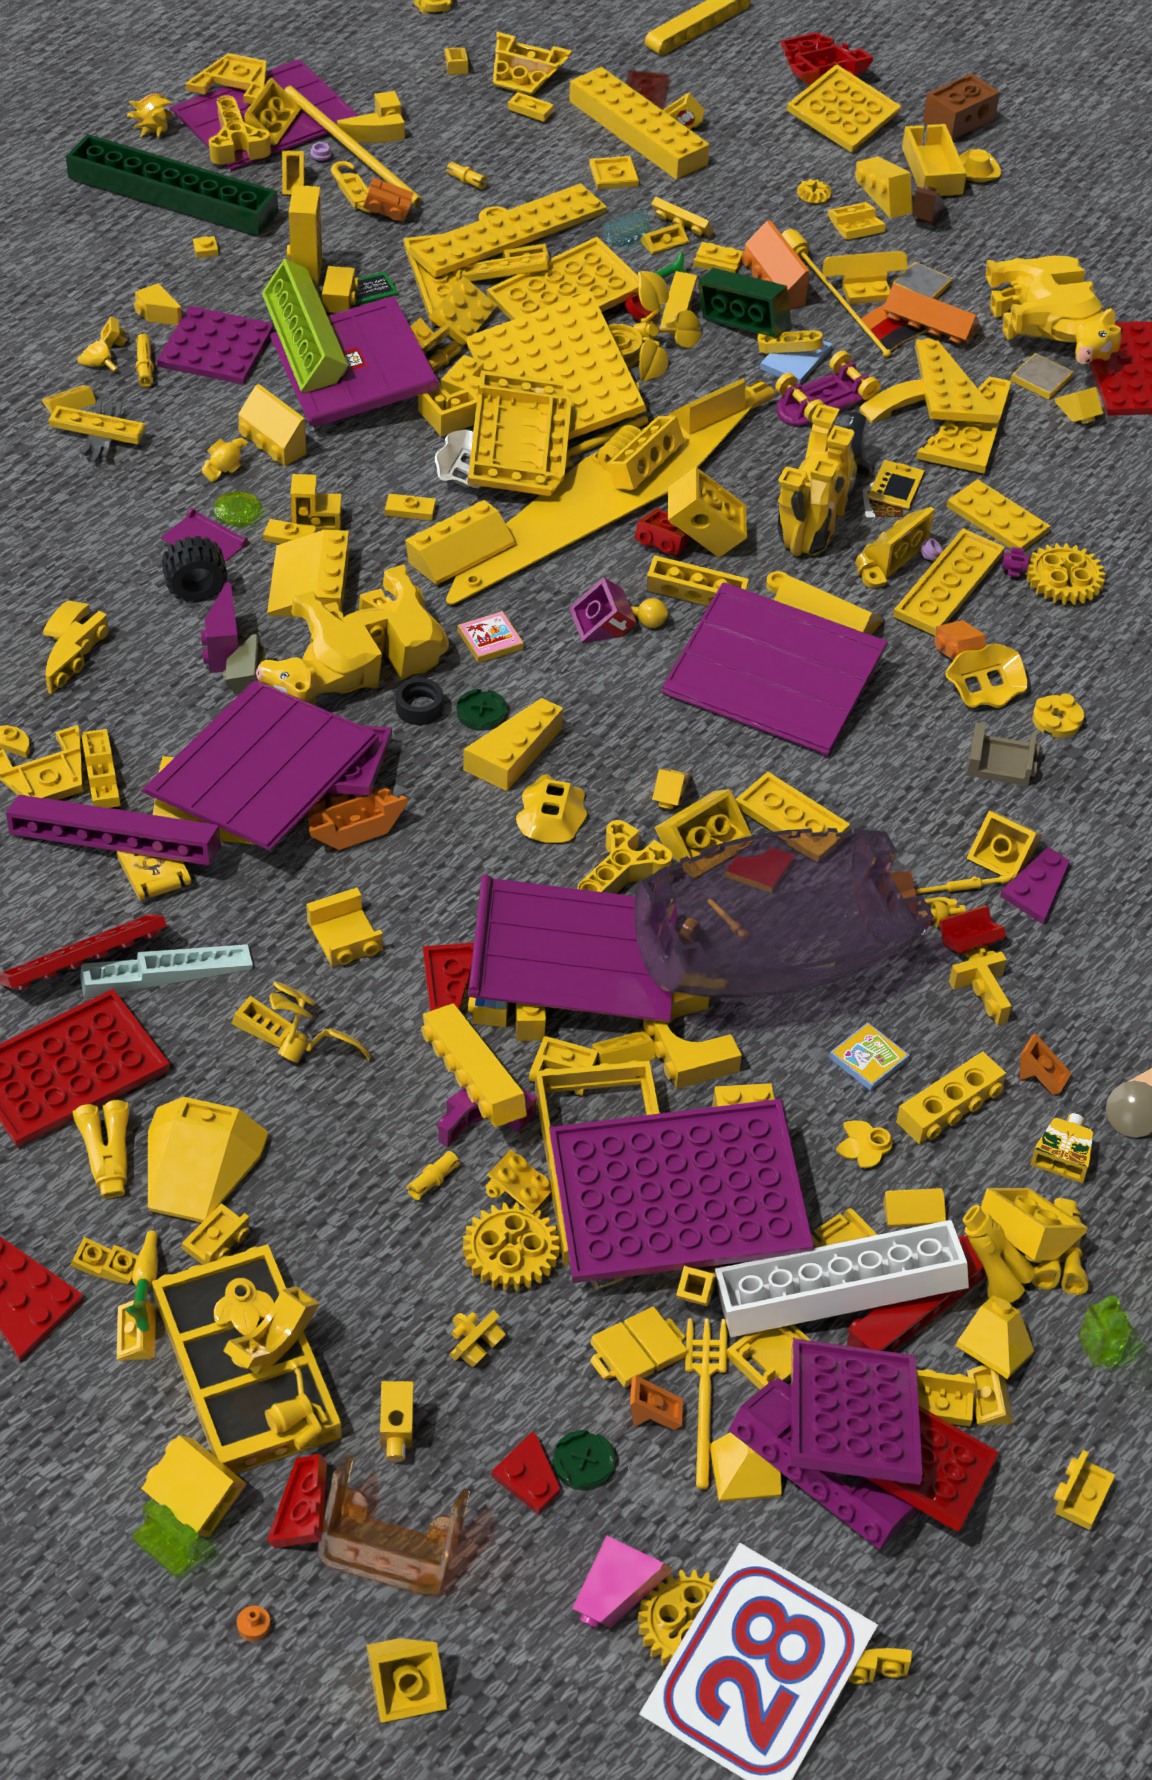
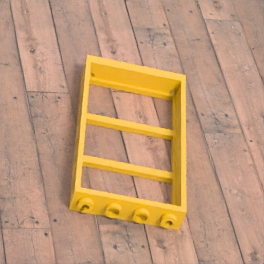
[535,1060,659,1266]

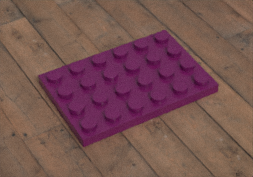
[791,1338,923,1485]

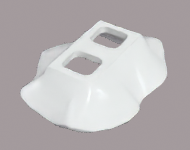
[435,430,480,488]

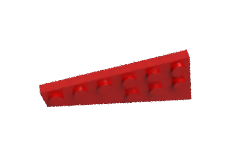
[0,1236,84,1363]

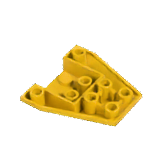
[148,1097,269,1223]

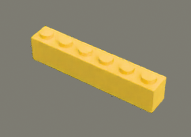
[421,1003,527,1127]

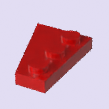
[423,942,474,1011]

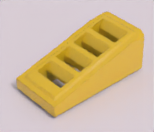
[444,48,468,75]
[231,995,292,1048]

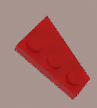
[266,1454,327,1548]

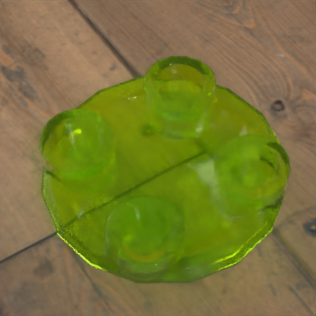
[213,491,261,527]

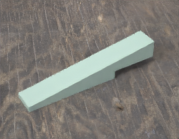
[80,944,253,999]

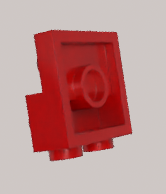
[634,508,691,555]

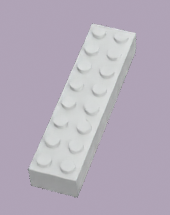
[715,1220,969,1337]

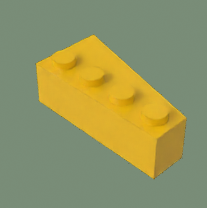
[463,698,563,791]

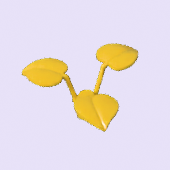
[633,271,702,381]
[269,981,371,1063]

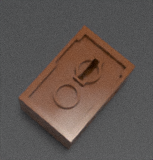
[923,73,1000,140]

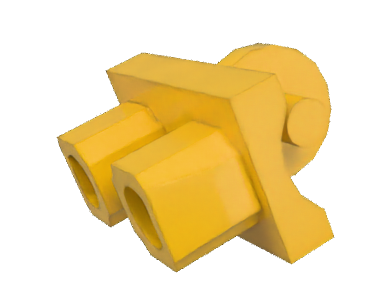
[449,1310,506,1367]

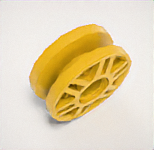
[608,324,642,368]

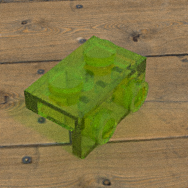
[132,1499,200,1577]

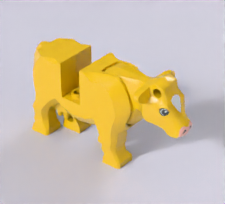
[986,256,1122,364]
[256,564,449,705]

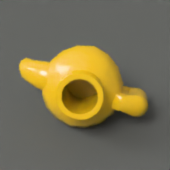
[202,438,248,482]

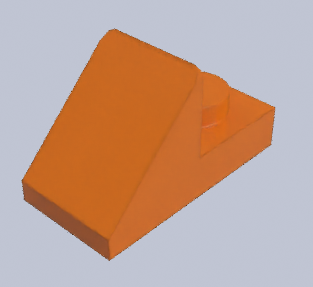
[1020,1034,1072,1095]
[630,1375,683,1430]

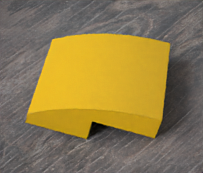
[828,202,885,240]

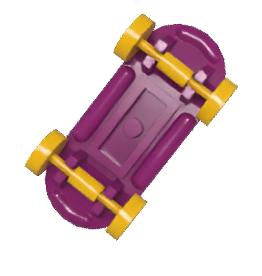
[775,350,881,426]

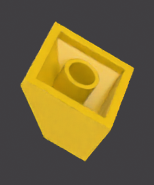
[955,1295,1034,1379]
[710,1432,782,1502]
[366,1638,447,1723]

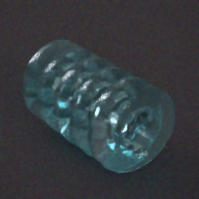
[603,209,651,247]

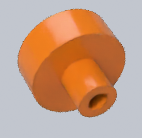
[237,1606,271,1642]

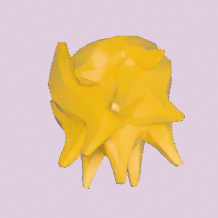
[127,93,173,137]

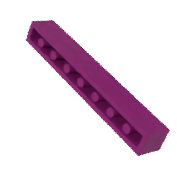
[6,794,221,865]

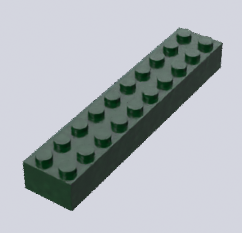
[66,134,278,236]

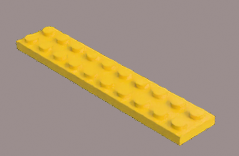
[409,183,607,278]

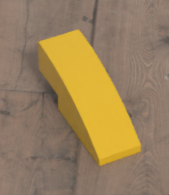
[337,113,405,143]
[660,271,697,335]

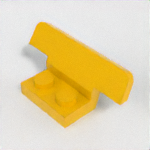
[823,251,908,304]

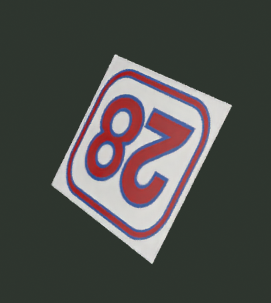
[639,1543,878,1780]

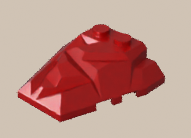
[781,32,873,86]

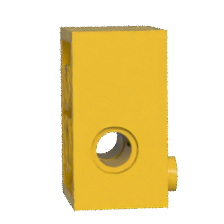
[668,467,747,557]

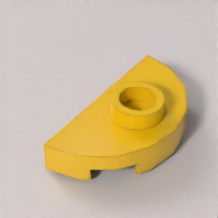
[0,725,30,758]

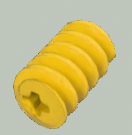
[598,425,641,472]

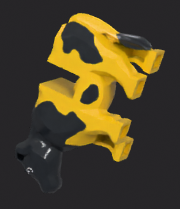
[778,404,872,556]

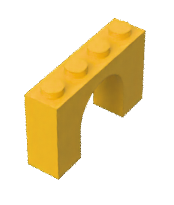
[643,972,742,1089]

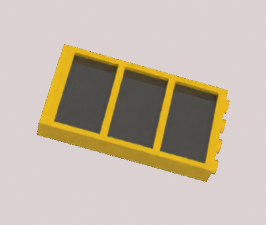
[152,1244,342,1474]

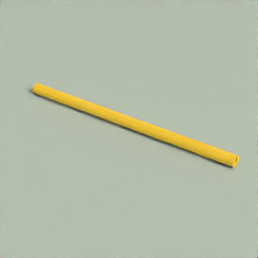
[285,86,422,206]

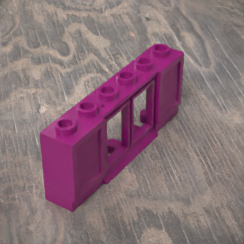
[728,1377,919,1550]

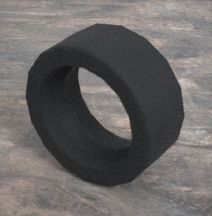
[395,678,444,725]

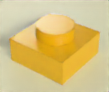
[193,236,218,258]

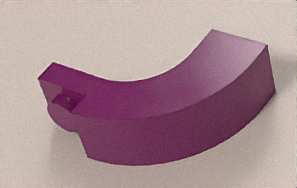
[437,1088,537,1147]

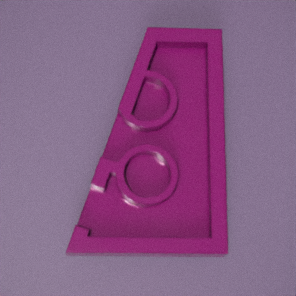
[1000,847,1070,924]

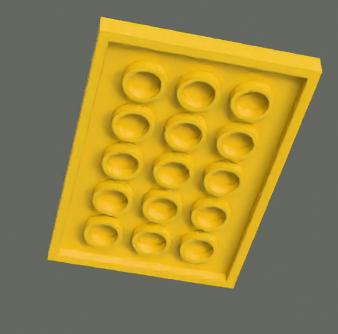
[486,237,639,320]

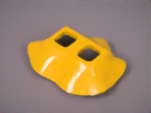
[946,643,1027,708]
[516,774,587,843]

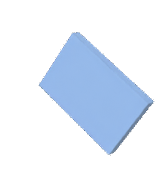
[760,328,832,385]

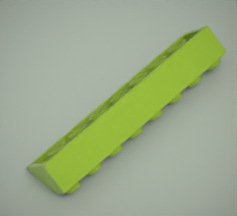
[262,258,348,393]

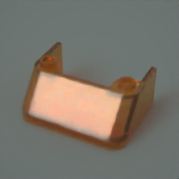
[318,1455,470,1595]

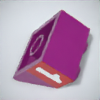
[569,577,637,643]

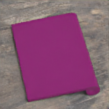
[161,508,248,562]

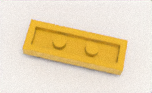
[651,197,714,237]

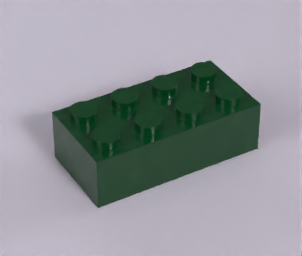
[698,268,791,338]

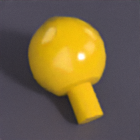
[630,598,669,628]

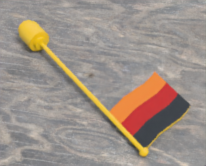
[782,229,928,357]

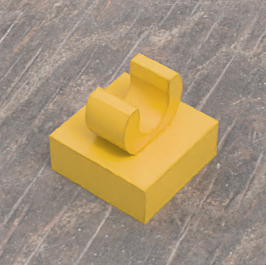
[100,316,127,348]

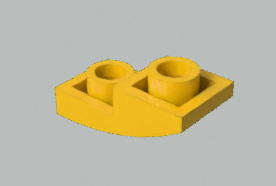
[43,601,90,640]
[70,1237,138,1284]
[848,1648,912,1684]

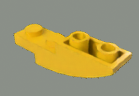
[45,611,109,694]

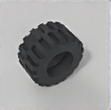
[161,536,228,602]

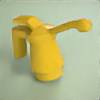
[265,1360,327,1450]

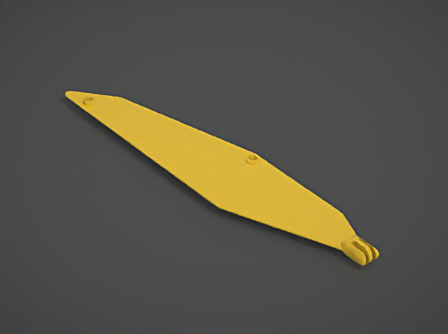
[446,380,776,605]

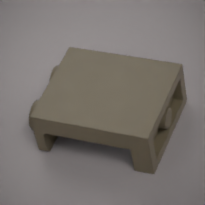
[967,722,1040,786]

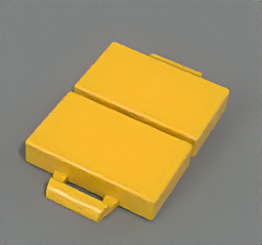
[590,1306,688,1387]

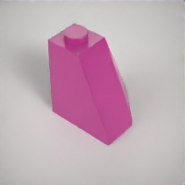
[572,1536,672,1628]

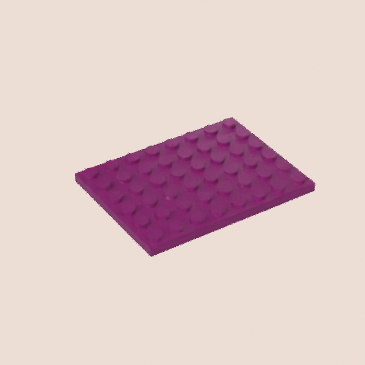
[549,1099,813,1283]

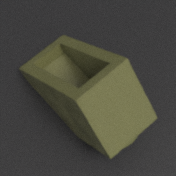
[223,634,266,694]

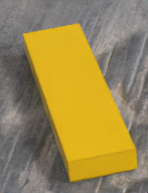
[461,252,550,281]
[48,406,146,444]

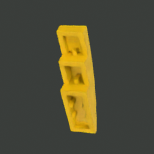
[81,729,120,808]

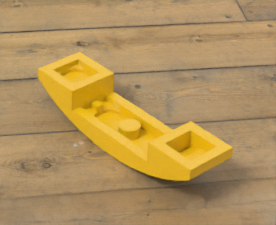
[859,379,926,424]

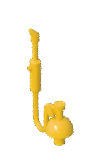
[915,873,1015,928]

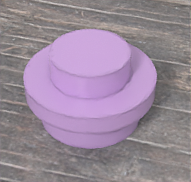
[310,142,332,161]
[921,538,943,561]

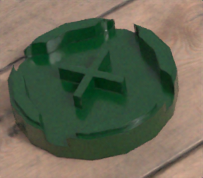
[456,689,507,731]
[552,1430,615,1491]

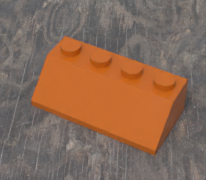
[742,220,810,310]
[883,284,980,345]

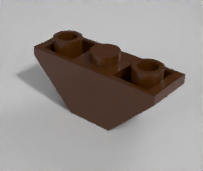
[912,185,947,226]

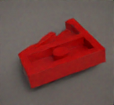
[491,1431,560,1515]

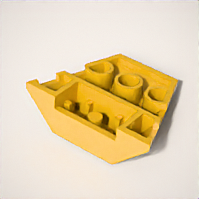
[493,32,572,95]

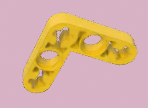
[758,330,824,353]

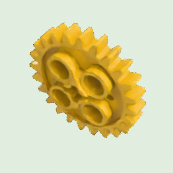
[1025,543,1106,605]
[463,1202,560,1291]
[638,1569,719,1666]

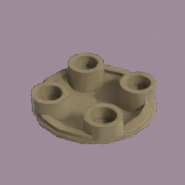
[1106,1081,1152,1138]

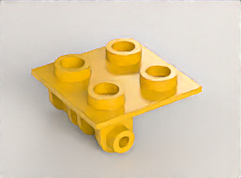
[486,1149,551,1213]

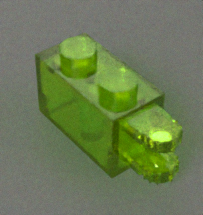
[1078,1295,1132,1368]

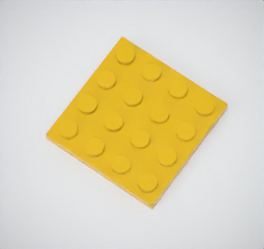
[786,64,901,152]

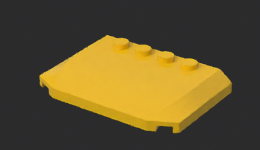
[467,370,572,496]

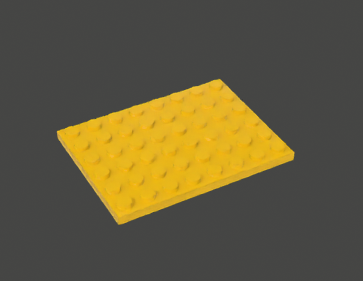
[466,291,646,440]

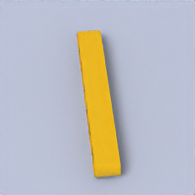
[644,0,751,56]

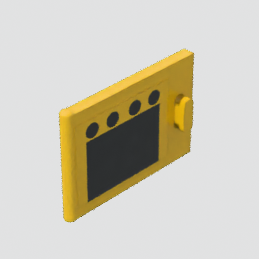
[867,460,924,510]

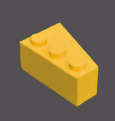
[855,156,912,219]

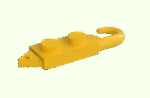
[331,161,371,213]

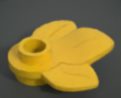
[836,1121,893,1168]
[214,1278,274,1336]

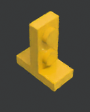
[949,951,1011,1025]

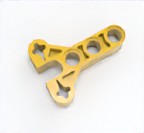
[209,96,271,165]
[577,820,672,894]

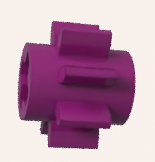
[1002,547,1029,577]

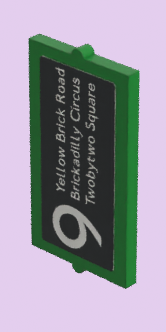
[351,272,398,307]

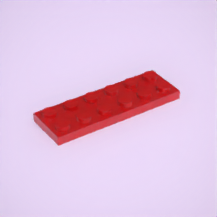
[0,913,167,991]

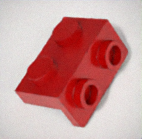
[939,905,1006,954]

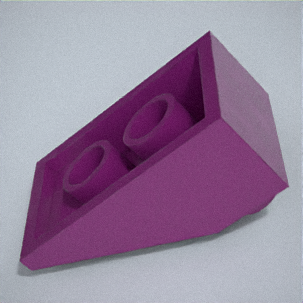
[201,582,238,673]

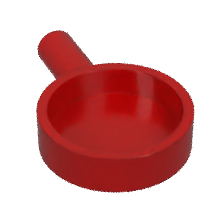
[625,293,658,321]

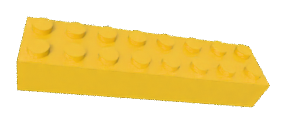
[569,67,710,180]

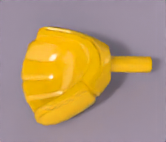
[77,339,118,372]

